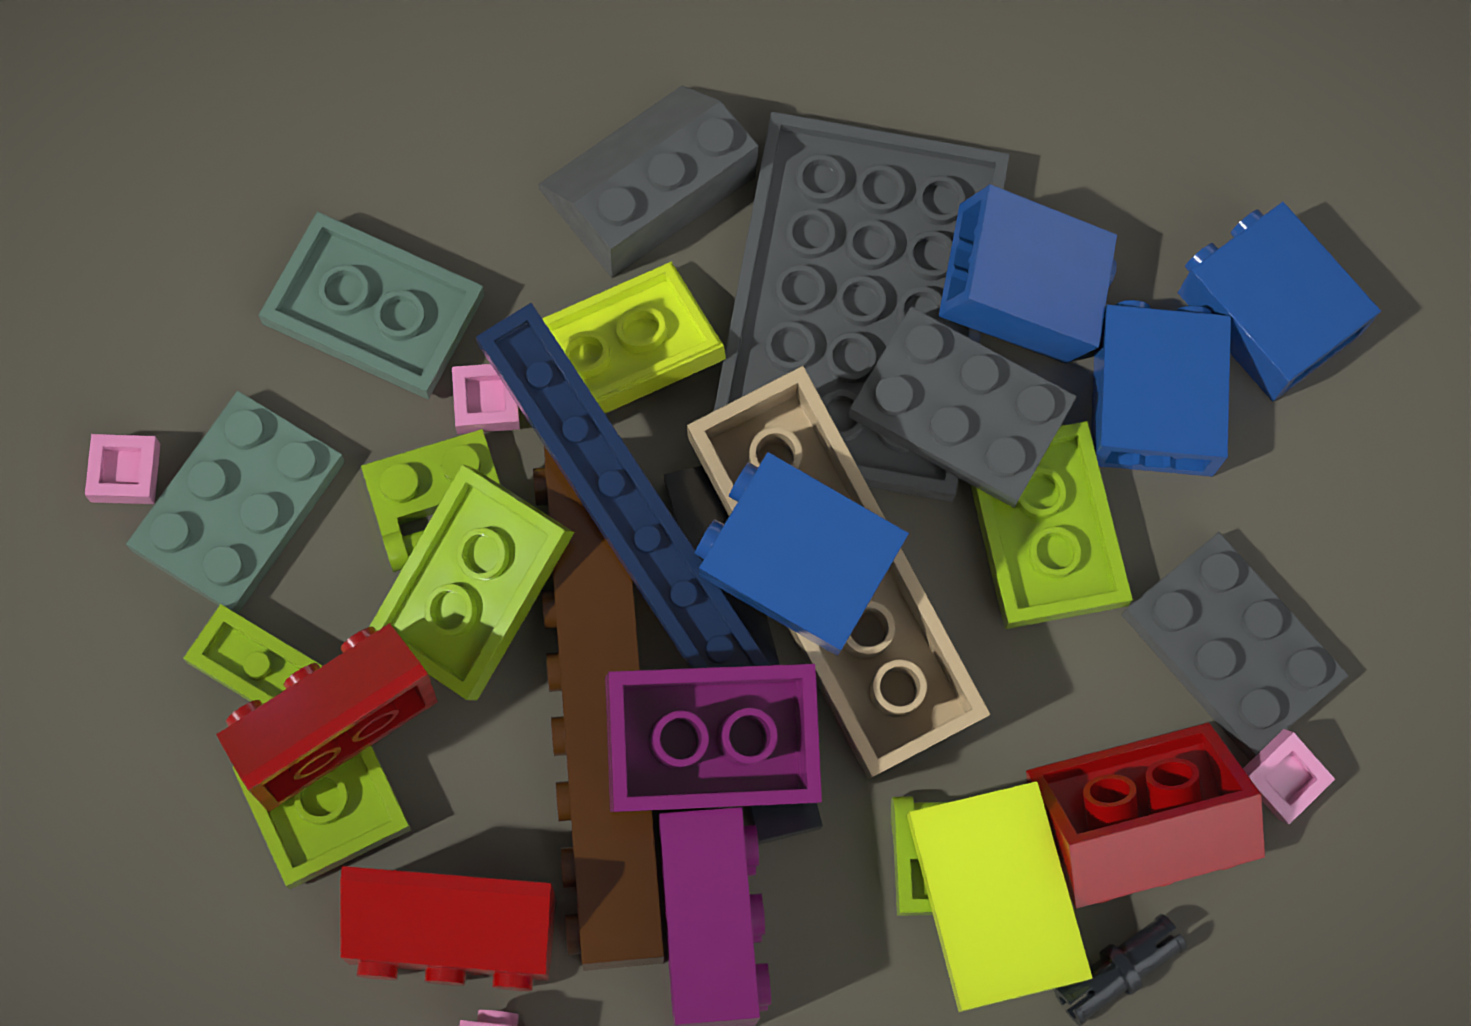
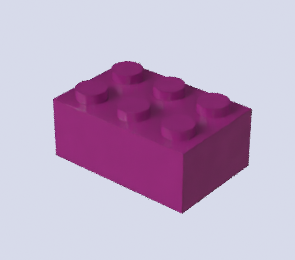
[605,664,822,812]
[659,807,771,1026]

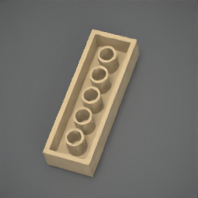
[687,366,991,779]

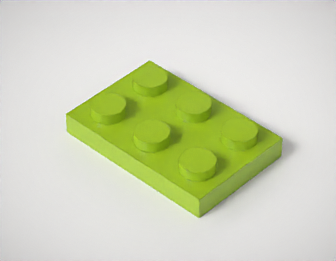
[970,421,1133,629]
[369,464,575,700]

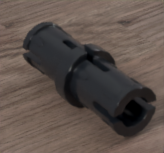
[1054,914,1187,1026]

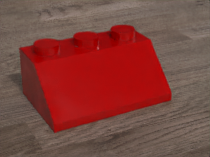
[216,623,438,812]
[1026,722,1265,909]
[340,866,557,991]

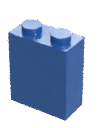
[939,184,1117,363]
[1178,202,1381,402]
[1091,300,1231,477]
[695,452,909,656]

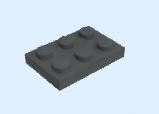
[848,307,1077,508]
[1121,532,1349,760]

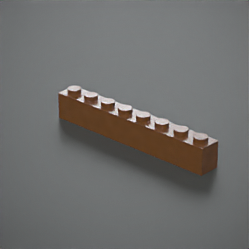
[533,446,664,971]

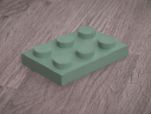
[258,211,485,400]
[126,391,345,614]

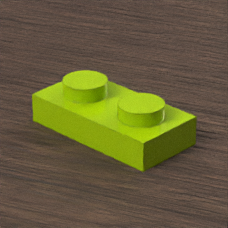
[183,604,322,704]

